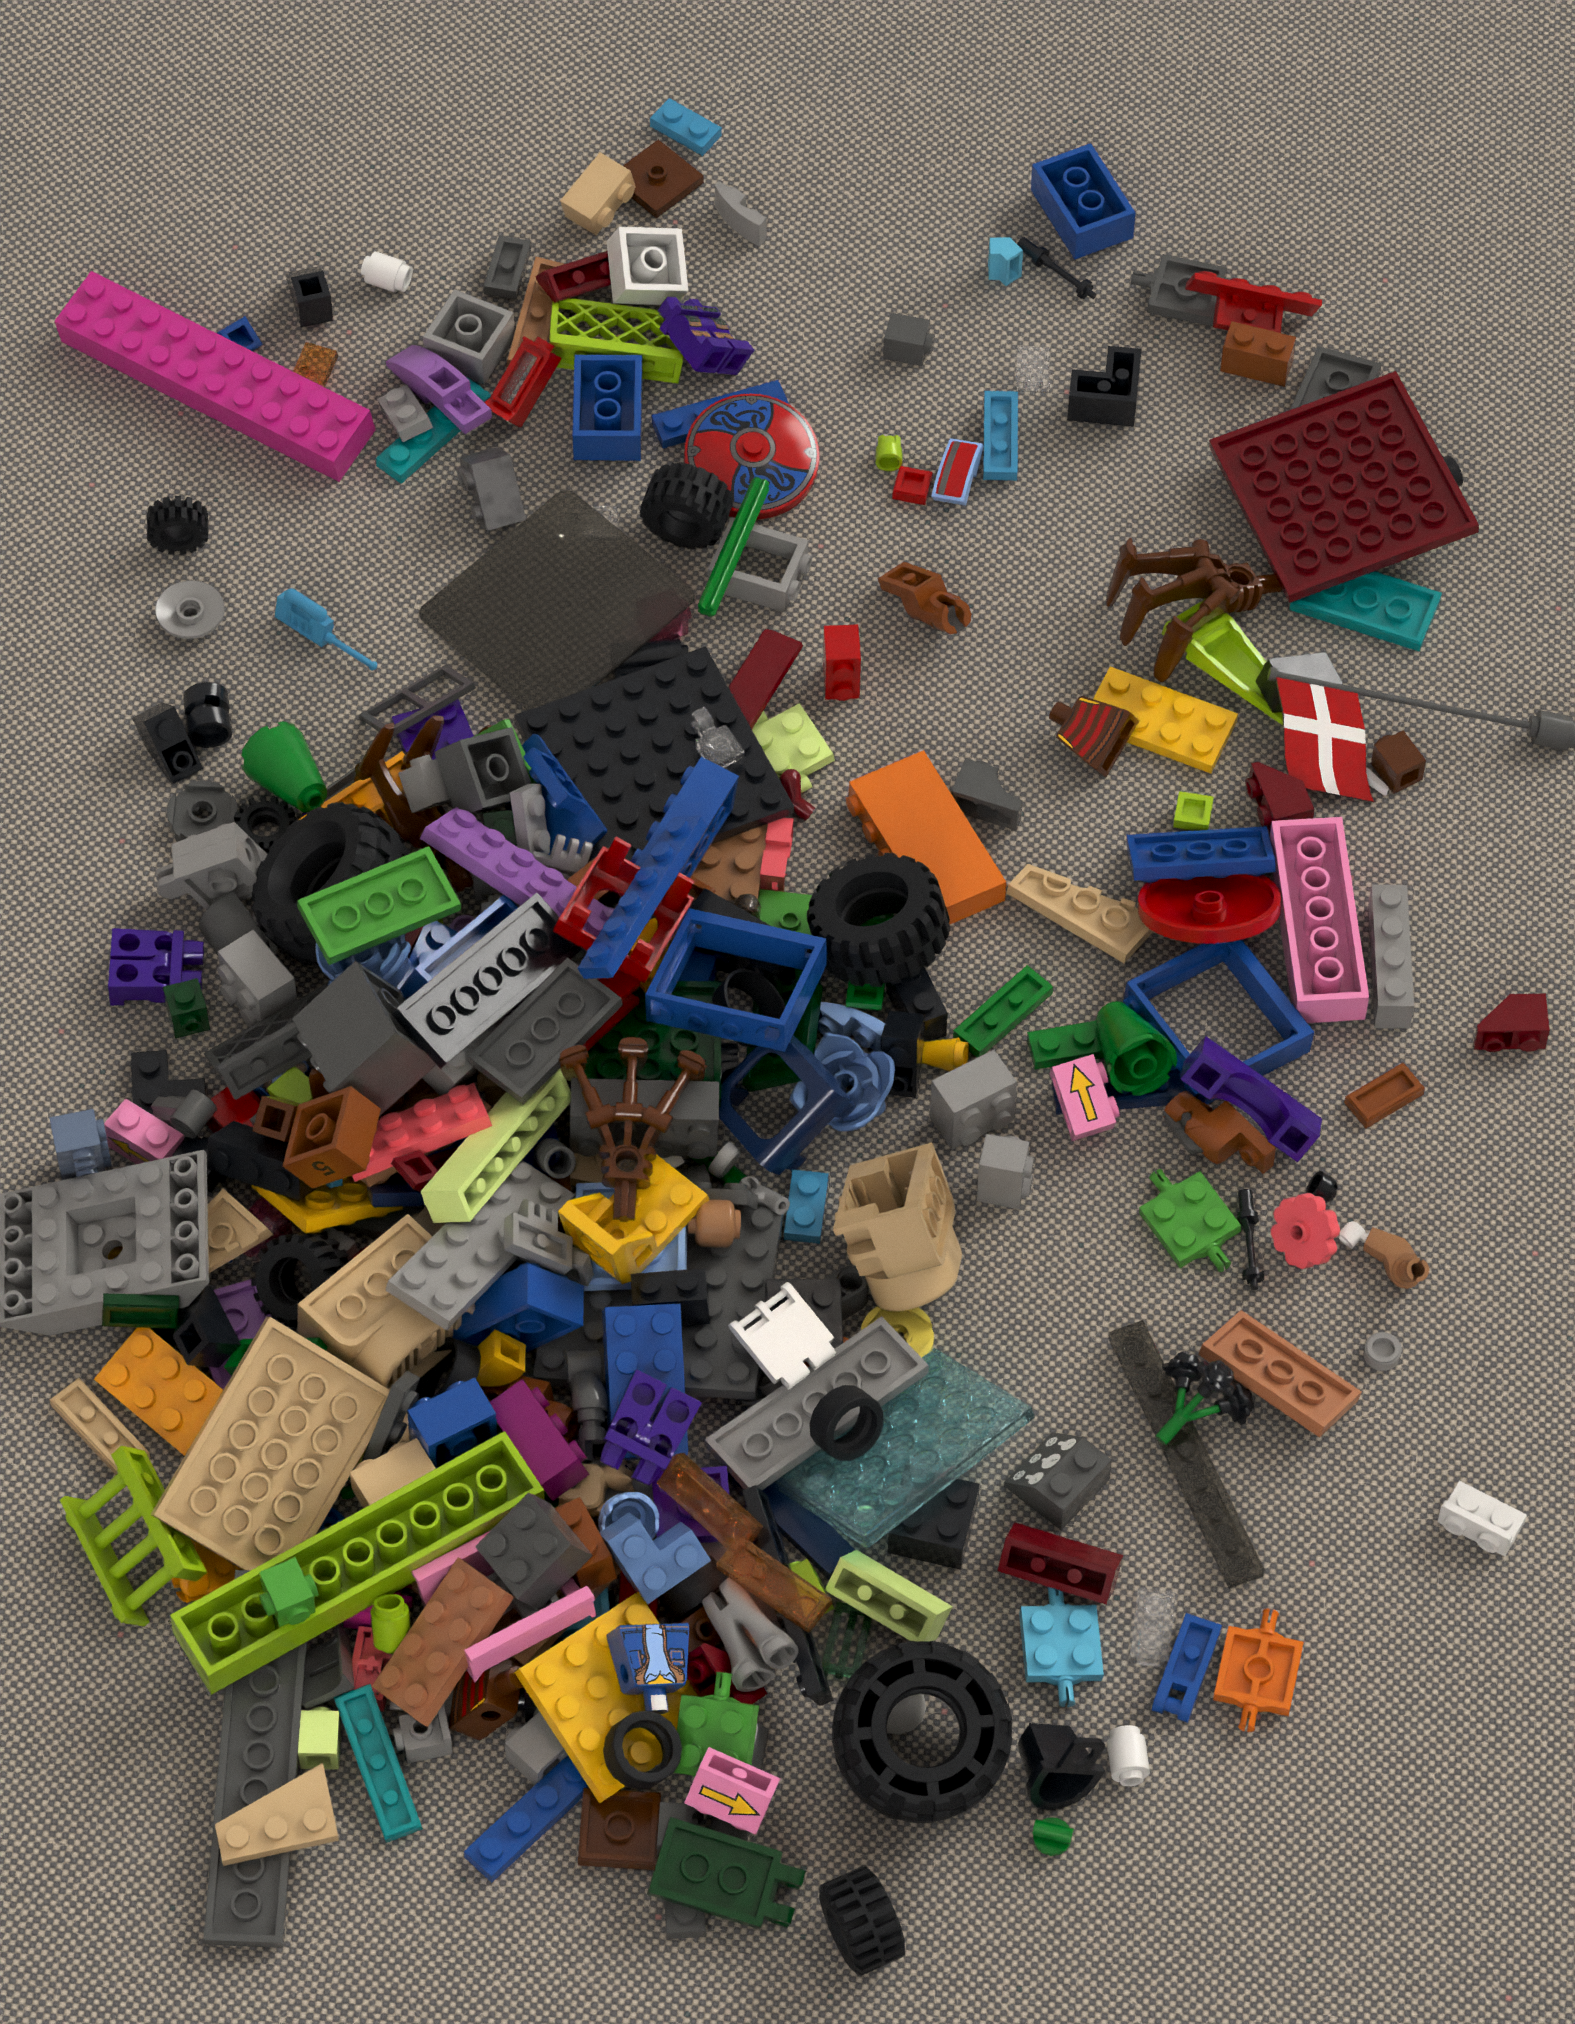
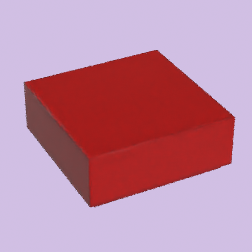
[892,466,933,505]

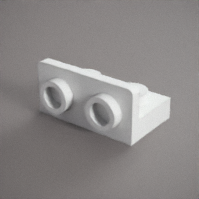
[1438,1481,1527,1556]

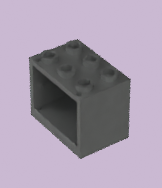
[292,961,436,1116]

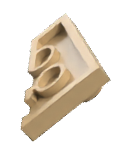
[208,1188,274,1273]
[215,1763,339,1866]

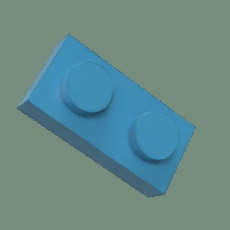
[650,98,722,156]
[784,1169,829,1244]

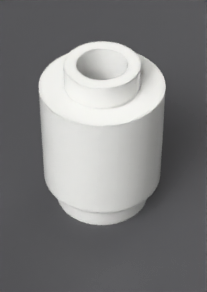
[361,251,413,293]
[1107,1725,1150,1787]

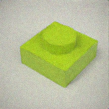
[1173,791,1214,831]

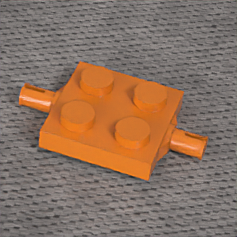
[1213,1608,1304,1732]

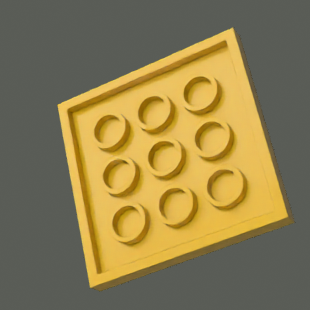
[514,1592,698,1803]

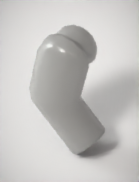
[739,1176,790,1215]

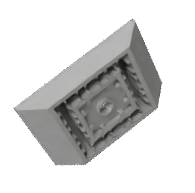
[0,1150,209,1336]

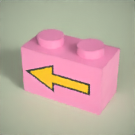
[1049,1054,1120,1141]
[104,1099,184,1164]
[684,1747,780,1835]

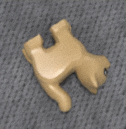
[558,1460,635,1517]

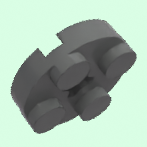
[167,781,238,842]

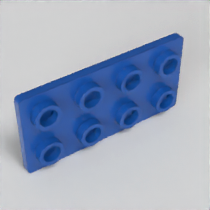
[505,734,607,855]

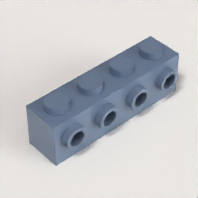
[49,1109,112,1180]

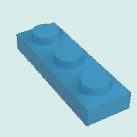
[983,391,1018,481]

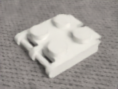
[728,1282,836,1390]

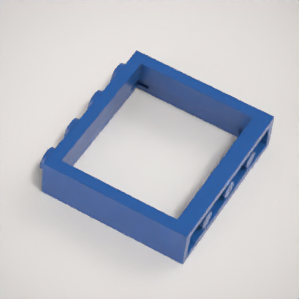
[645,908,827,1052]
[1123,940,1314,1104]

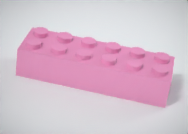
[1270,817,1369,1023]

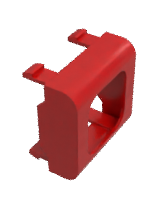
[553,836,695,984]

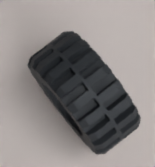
[807,853,950,987]

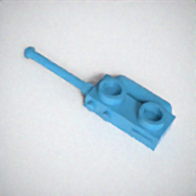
[275,588,378,671]

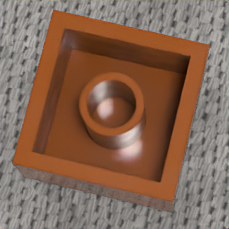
[283,1086,381,1188]

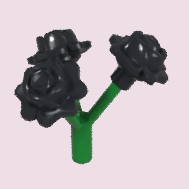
[1155,1352,1254,1446]

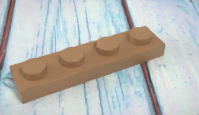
[506,257,564,373]

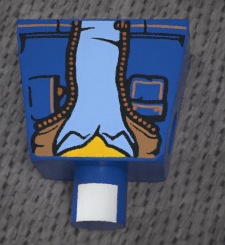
[607,1623,689,1714]

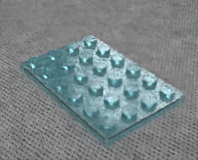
[772,1348,1035,1549]

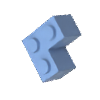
[599,1512,711,1604]

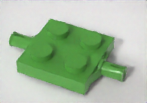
[1139,1169,1241,1272]
[674,1672,759,1777]

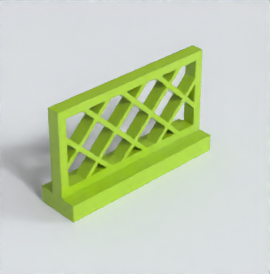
[549,298,683,384]

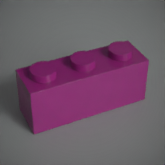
[490,1379,590,1501]

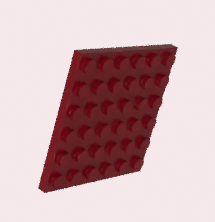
[1209,371,1479,603]

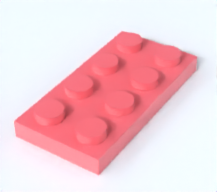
[352,1083,492,1182]

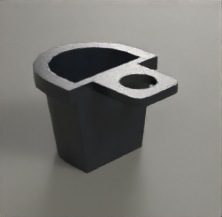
[1018,1723,1106,1810]

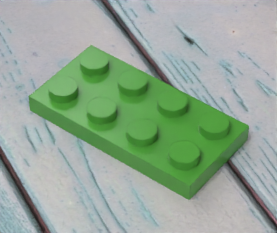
[297,846,461,965]

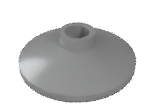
[155,580,225,639]

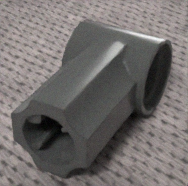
[151,1090,217,1139]

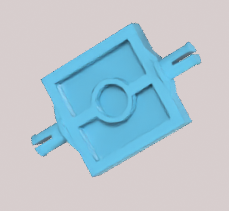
[1019,1587,1104,1707]

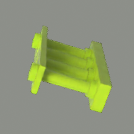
[60,1446,207,1627]

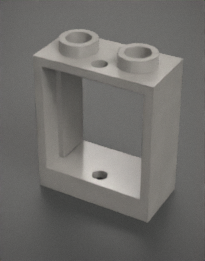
[708,517,813,612]

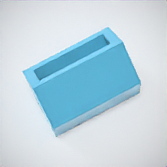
[988,237,1023,286]

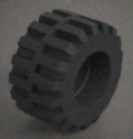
[640,463,733,549]
[251,1232,349,1327]
[819,1865,905,1976]

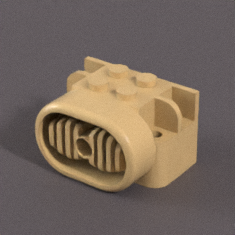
[833,1142,962,1311]
[298,1214,475,1390]

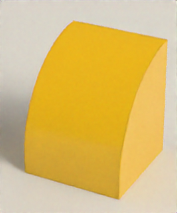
[476,1329,526,1387]

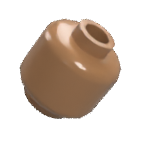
[687,1199,741,1248]

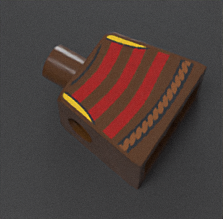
[1049,696,1139,778]
[449,1659,523,1741]

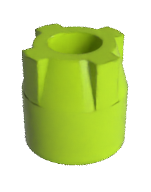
[875,434,903,471]

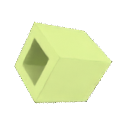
[298,1707,341,1769]

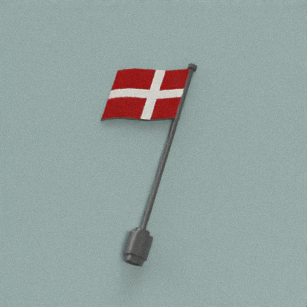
[1267,667,1575,802]

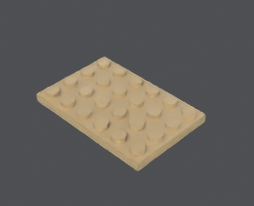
[151,1317,390,1570]

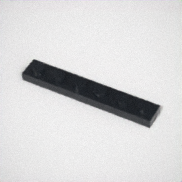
[742,1485,834,1706]

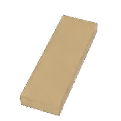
[50,1378,150,1475]

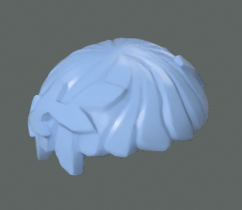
[598,1492,659,1539]

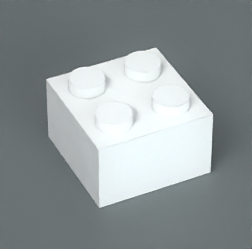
[607,227,688,305]

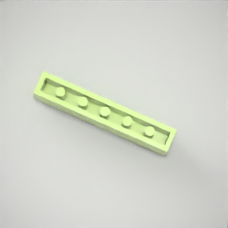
[421,1068,571,1223]

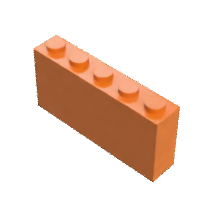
[846,750,1006,925]

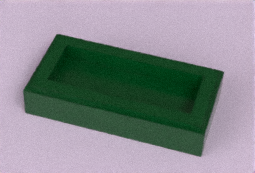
[102,1293,179,1328]

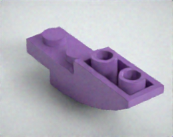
[386,345,492,434]

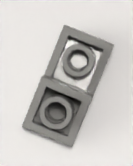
[715,181,767,247]

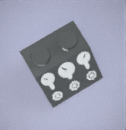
[1004,1432,1112,1530]

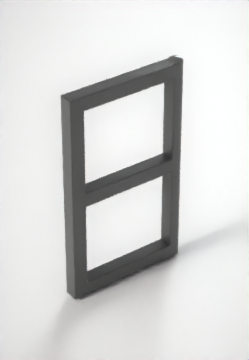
[359,665,476,737]

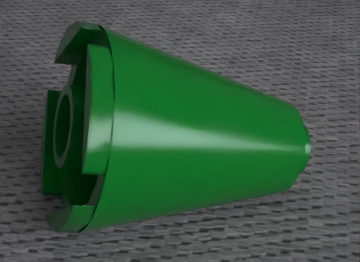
[241,721,327,812]
[1096,1001,1177,1096]

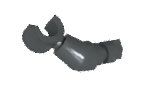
[563,1349,609,1464]

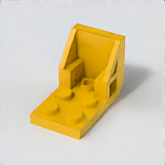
[558,1154,709,1285]

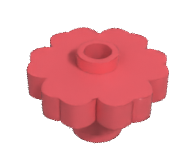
[1271,1193,1340,1269]

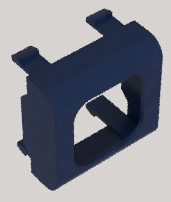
[719,1027,856,1175]

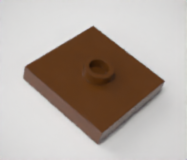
[623,139,704,218]
[578,1788,661,1870]

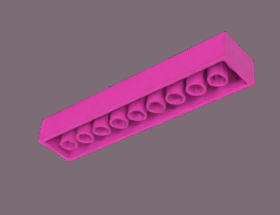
[54,271,376,482]

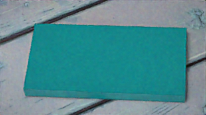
[1289,571,1442,652]

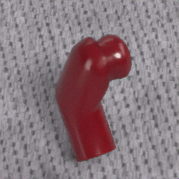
[779,769,815,821]

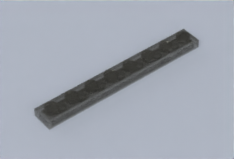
[1108,1320,1265,1589]

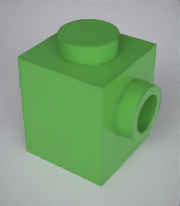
[259,1557,319,1627]

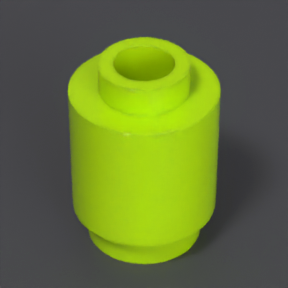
[370,1594,411,1654]

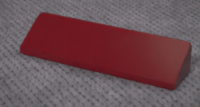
[535,251,611,303]
[729,629,803,729]

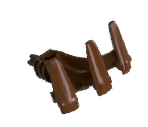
[1106,538,1282,683]
[354,716,492,892]
[558,1037,707,1222]

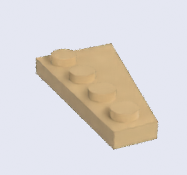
[1006,864,1154,964]

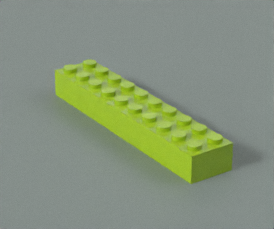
[170,1431,544,1695]

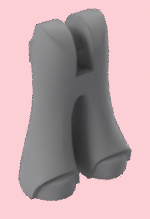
[702,1576,799,1692]

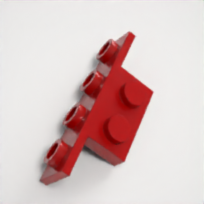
[1185,271,1322,333]

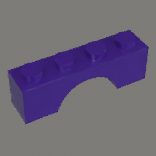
[1180,1036,1322,1162]

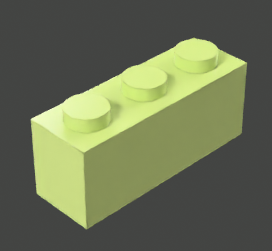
[825,1550,953,1641]

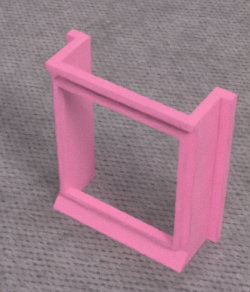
[412,1530,597,1682]

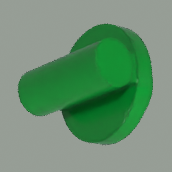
[1032,1817,1074,1856]

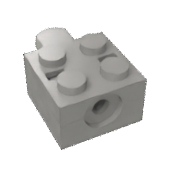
[156,822,268,910]

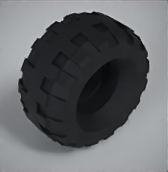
[251,802,409,967]
[832,1641,1013,1823]

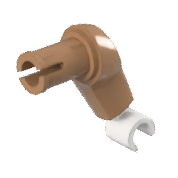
[1339,1221,1429,1289]

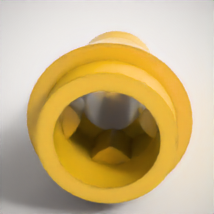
[922,1038,969,1072]

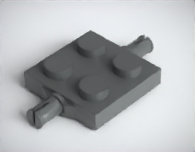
[1131,254,1227,326]

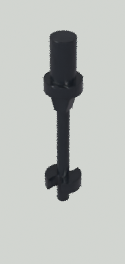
[1017,237,1097,299]
[1236,1189,1264,1290]

